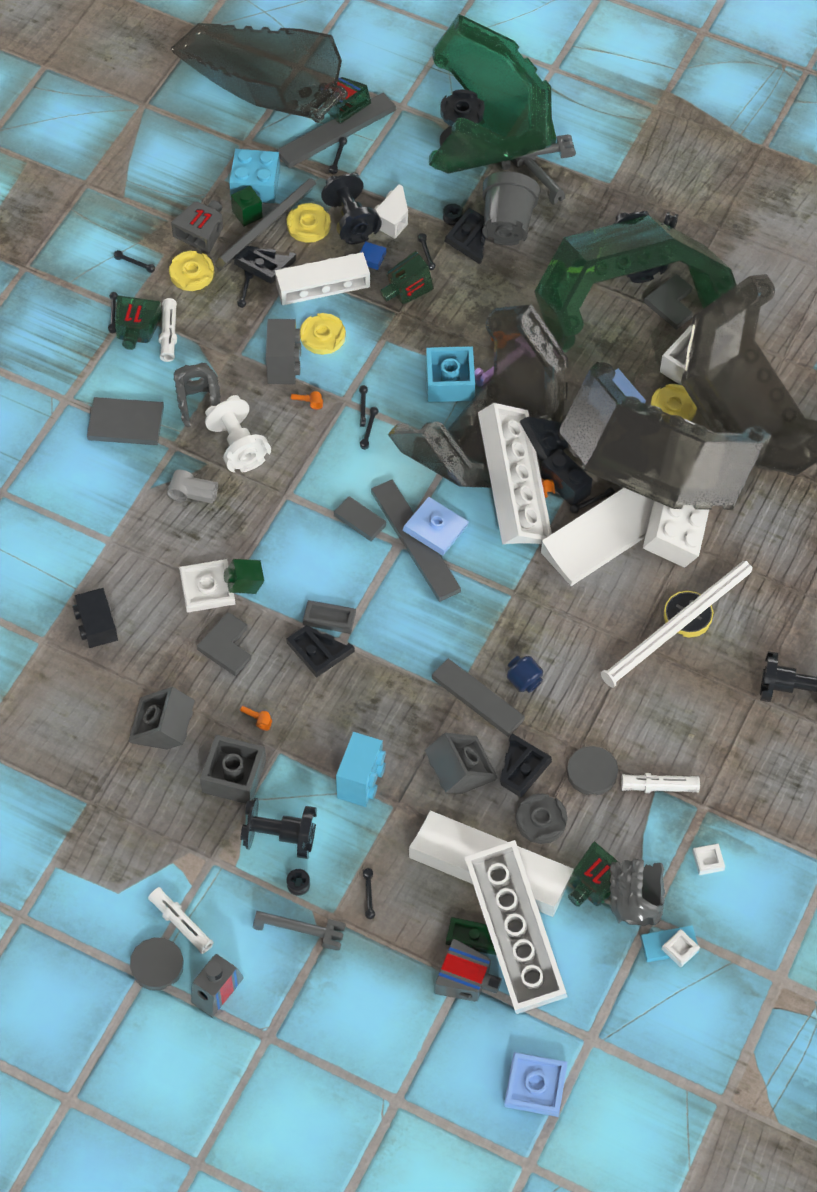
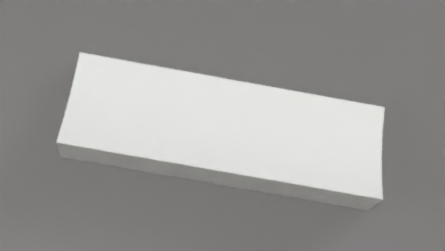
[478,403,552,544]
[541,468,660,586]
[409,811,574,917]

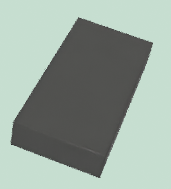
[334,496,386,542]
[303,600,356,634]

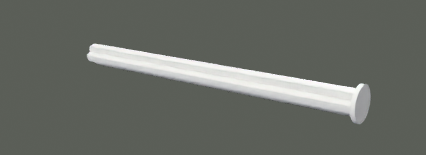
[601,561,753,688]

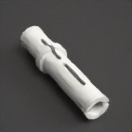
[159,298,177,362]
[621,773,700,793]
[148,887,214,954]

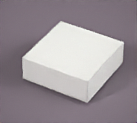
[693,843,725,875]
[661,929,700,967]

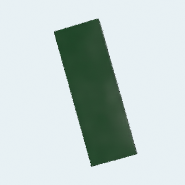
[446,917,496,955]

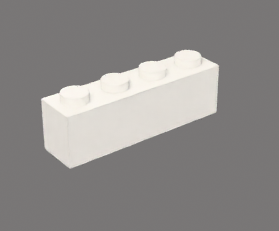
[275,252,370,305]

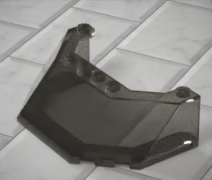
[681,274,817,476]
[388,304,568,488]
[558,362,771,510]

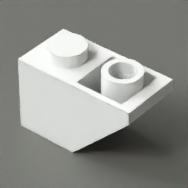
[374,184,408,239]

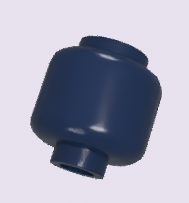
[507,655,543,693]

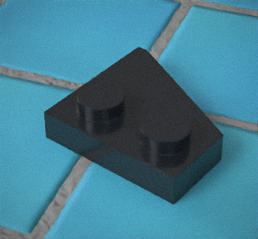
[444,207,486,264]
[234,246,296,284]
[520,417,575,461]
[286,625,355,678]
[500,733,552,797]

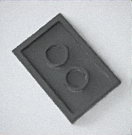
[87,397,164,445]

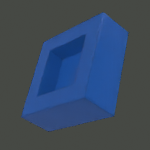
[360,241,386,270]

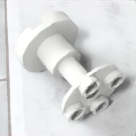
[205,395,271,472]

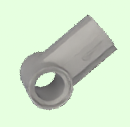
[167,470,218,504]

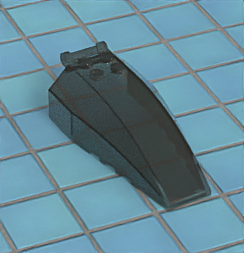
[171,23,348,123]

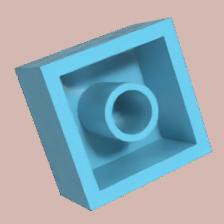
[229,149,280,204]
[426,346,475,402]
[336,732,386,807]

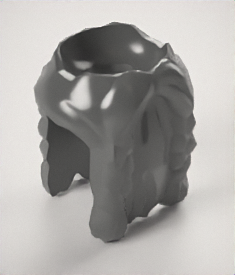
[173,362,221,427]
[610,859,665,926]

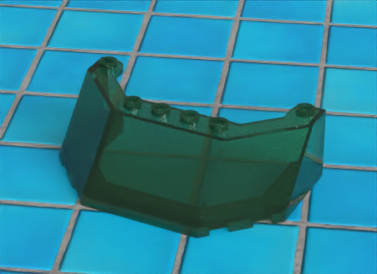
[429,14,552,174]
[534,215,739,355]

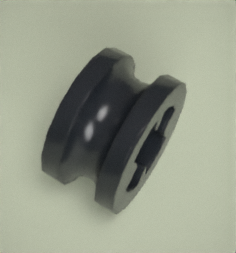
[443,204,463,226]
[662,212,678,234]
[287,869,310,896]

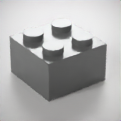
[266,319,301,384]
[200,735,266,804]

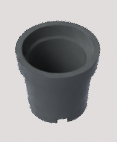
[482,171,540,246]

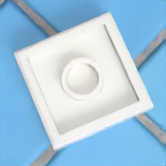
[179,559,235,613]

